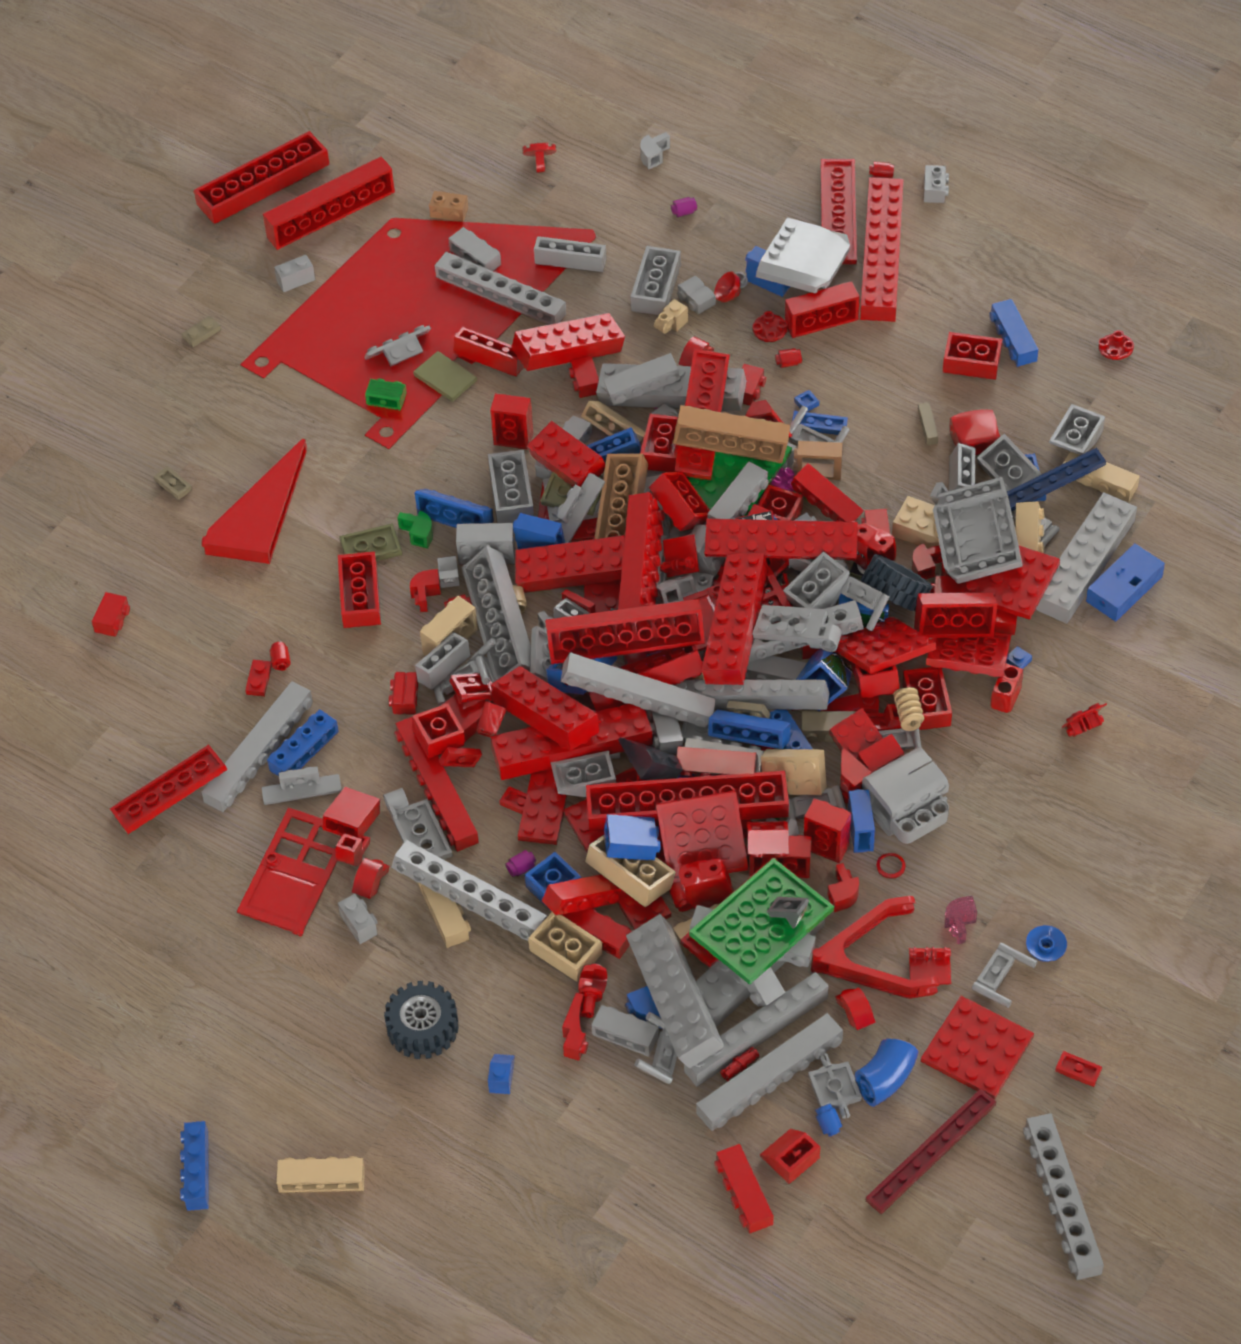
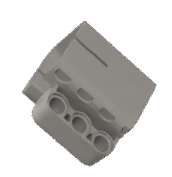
[861,747,949,844]

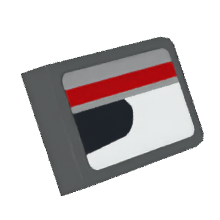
[767,897,809,929]

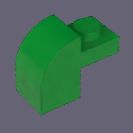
[397,511,433,549]

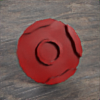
[522,143,556,173]

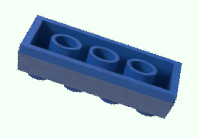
[415,489,494,528]

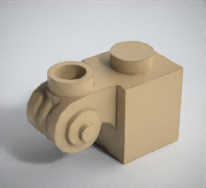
[654,299,688,334]

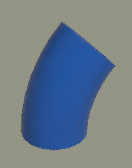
[855,1039,918,1107]

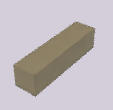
[918,402,938,445]

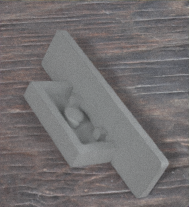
[364,325,431,366]
[556,473,605,543]
[262,766,342,805]

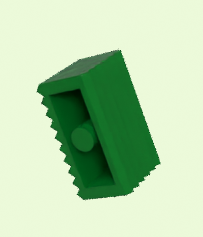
[365,378,407,411]

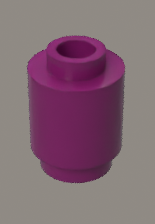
[671,197,697,218]
[505,850,536,877]

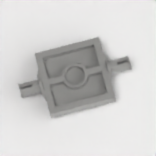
[808,1053,862,1119]

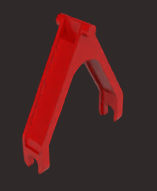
[810,896,939,999]

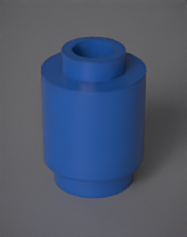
[815,1103,843,1137]

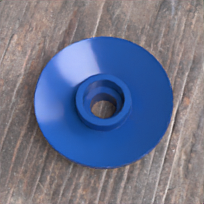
[1026,925,1067,962]

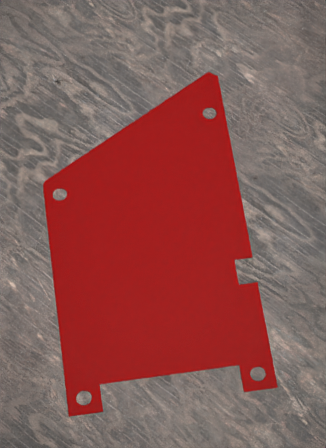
[240,218,596,449]

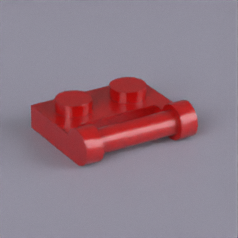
[449,673,493,704]

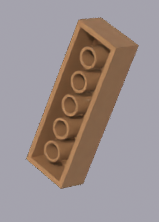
[673,405,790,463]
[595,454,648,539]

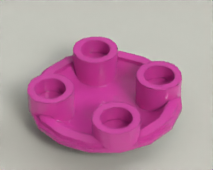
[771,467,795,492]

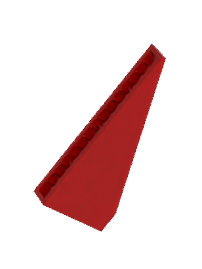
[201,439,307,564]

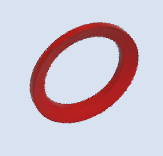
[876,853,906,879]

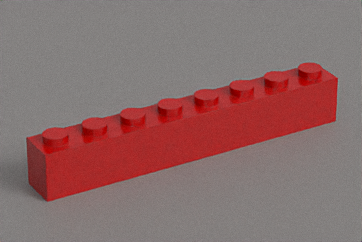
[394,717,479,852]

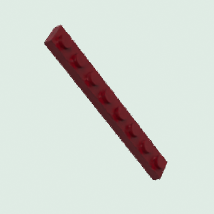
[865,1089,996,1214]

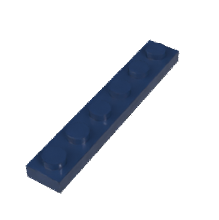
[1007,448,1106,512]

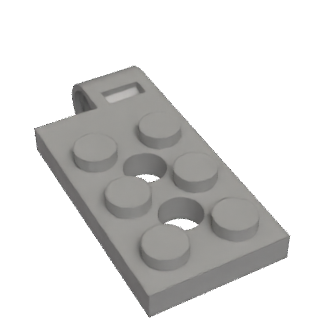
[752,605,842,652]
[383,788,453,860]

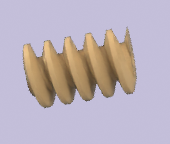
[893,688,924,731]

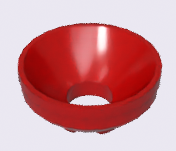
[714,271,741,303]

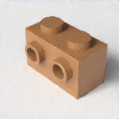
[429,191,469,222]

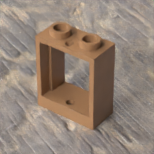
[793,441,843,480]

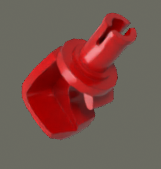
[578,964,607,1018]

